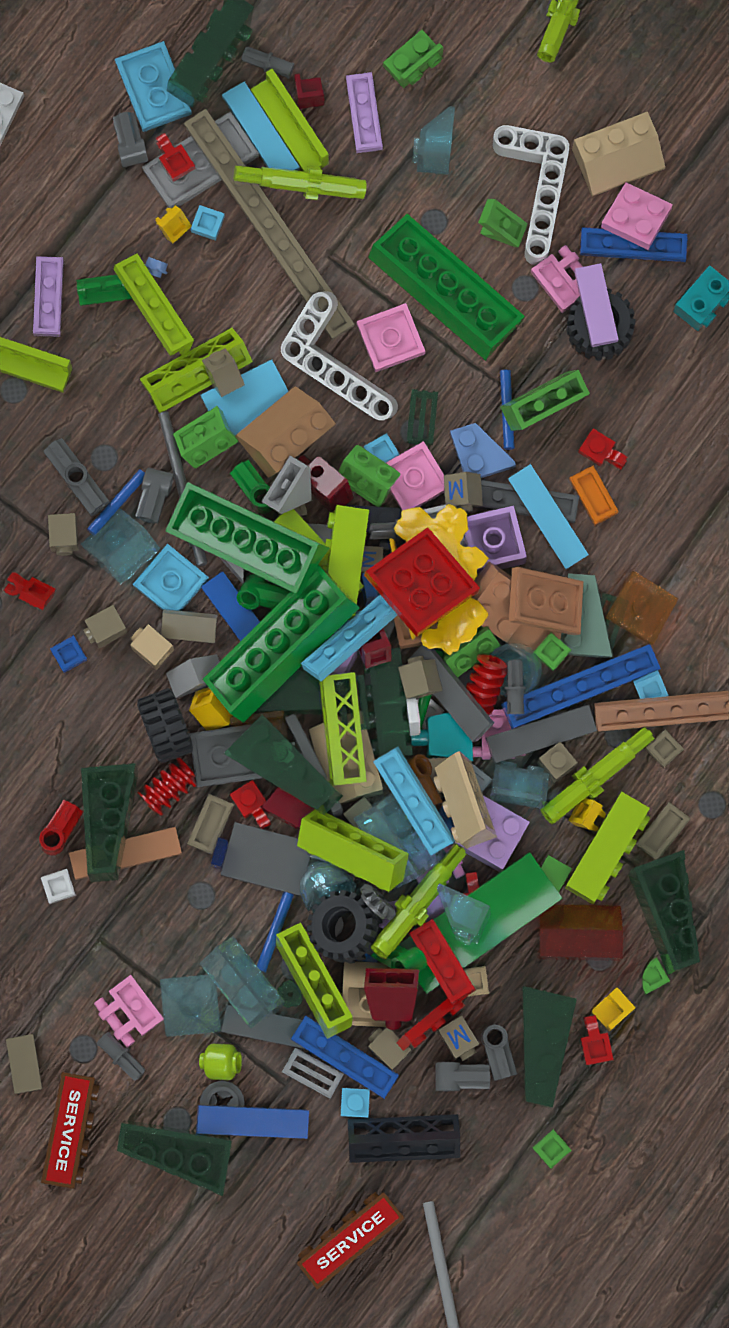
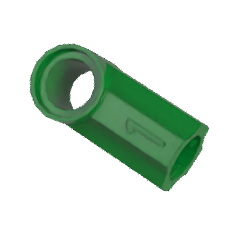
[230,460,273,514]
[236,574,291,610]
[370,945,427,972]

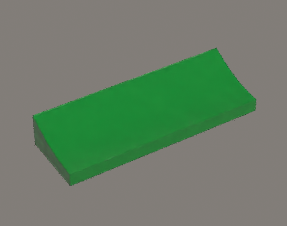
[368,214,525,361]
[166,482,330,595]
[202,565,360,723]
[399,852,563,994]

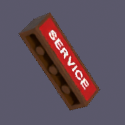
[41,1072,100,1189]
[297,1192,405,1290]

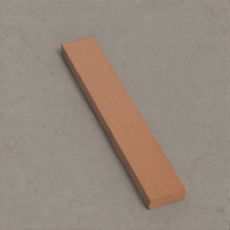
[594,691,729,732]

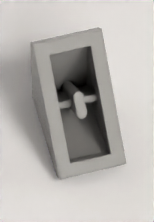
[262,456,311,514]
[166,654,220,699]

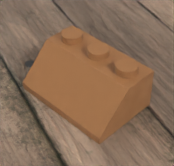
[235,386,336,478]

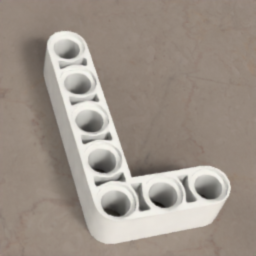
[493,125,569,265]
[281,291,398,420]

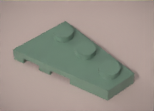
[560,573,614,659]

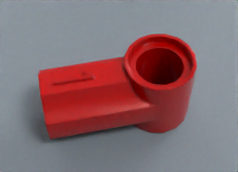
[39,800,84,855]

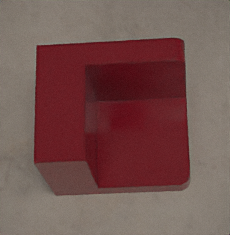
[294,73,324,109]
[358,628,392,669]

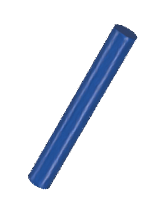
[500,370,515,450]
[87,469,145,536]
[256,892,294,973]

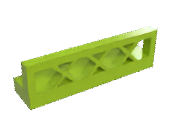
[251,68,329,172]
[114,254,194,356]
[140,328,253,413]
[0,337,72,393]
[319,672,367,786]

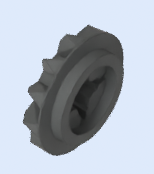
[360,884,396,921]
[200,1081,244,1107]

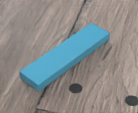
[222,81,300,171]
[508,464,589,569]
[301,595,397,681]
[373,747,455,855]

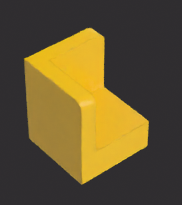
[189,687,232,731]
[592,988,636,1032]

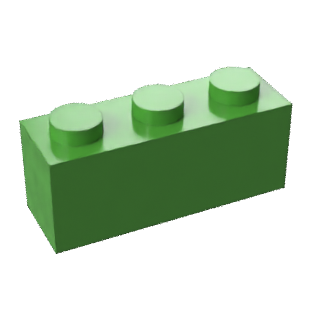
[500,370,590,431]

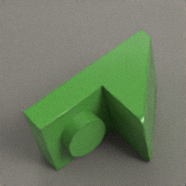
[478,199,528,247]

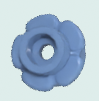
[145,257,168,278]

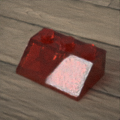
[538,904,623,961]

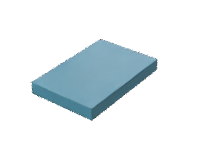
[115,41,192,132]
[201,360,288,435]

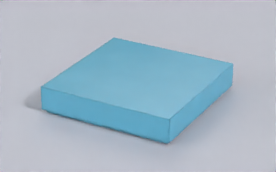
[133,544,209,611]

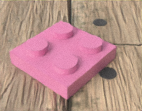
[601,182,673,250]
[356,303,425,372]
[386,441,445,510]

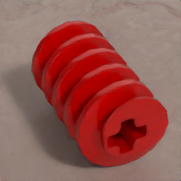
[466,654,508,716]
[137,757,197,816]

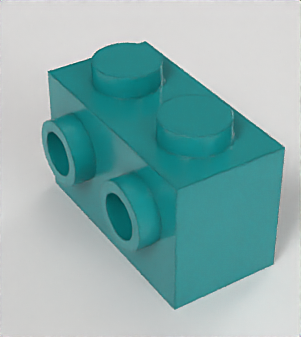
[673,265,729,331]

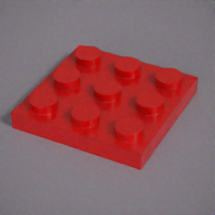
[364,527,480,637]

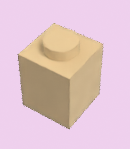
[131,624,174,670]

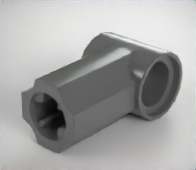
[113,112,148,168]
[136,467,174,524]
[481,1025,517,1081]
[435,1062,490,1091]

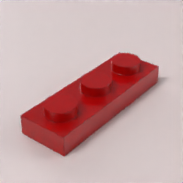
[409,919,476,1005]
[396,996,467,1051]

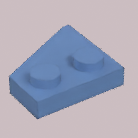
[450,423,516,478]

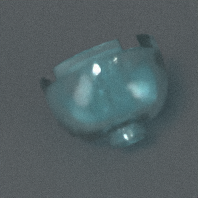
[491,643,542,697]
[300,861,356,913]

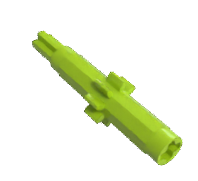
[537,0,581,62]
[233,165,367,200]
[540,727,655,825]
[371,843,466,959]

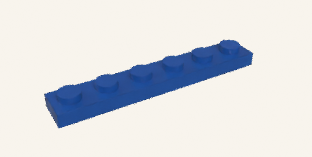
[501,644,661,729]

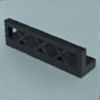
[348,1114,460,1163]

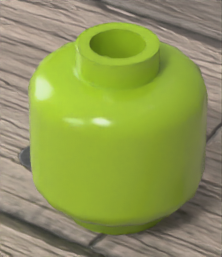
[199,1043,242,1080]

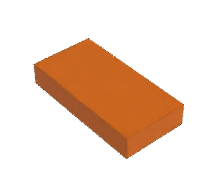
[569,466,619,526]

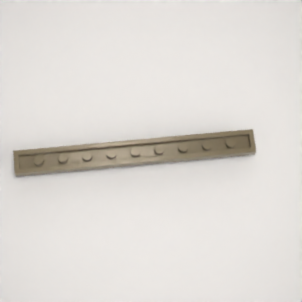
[184,109,354,341]

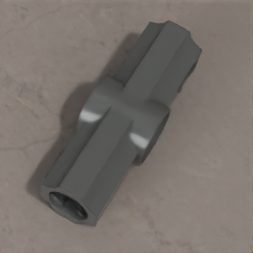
[43,438,110,516]

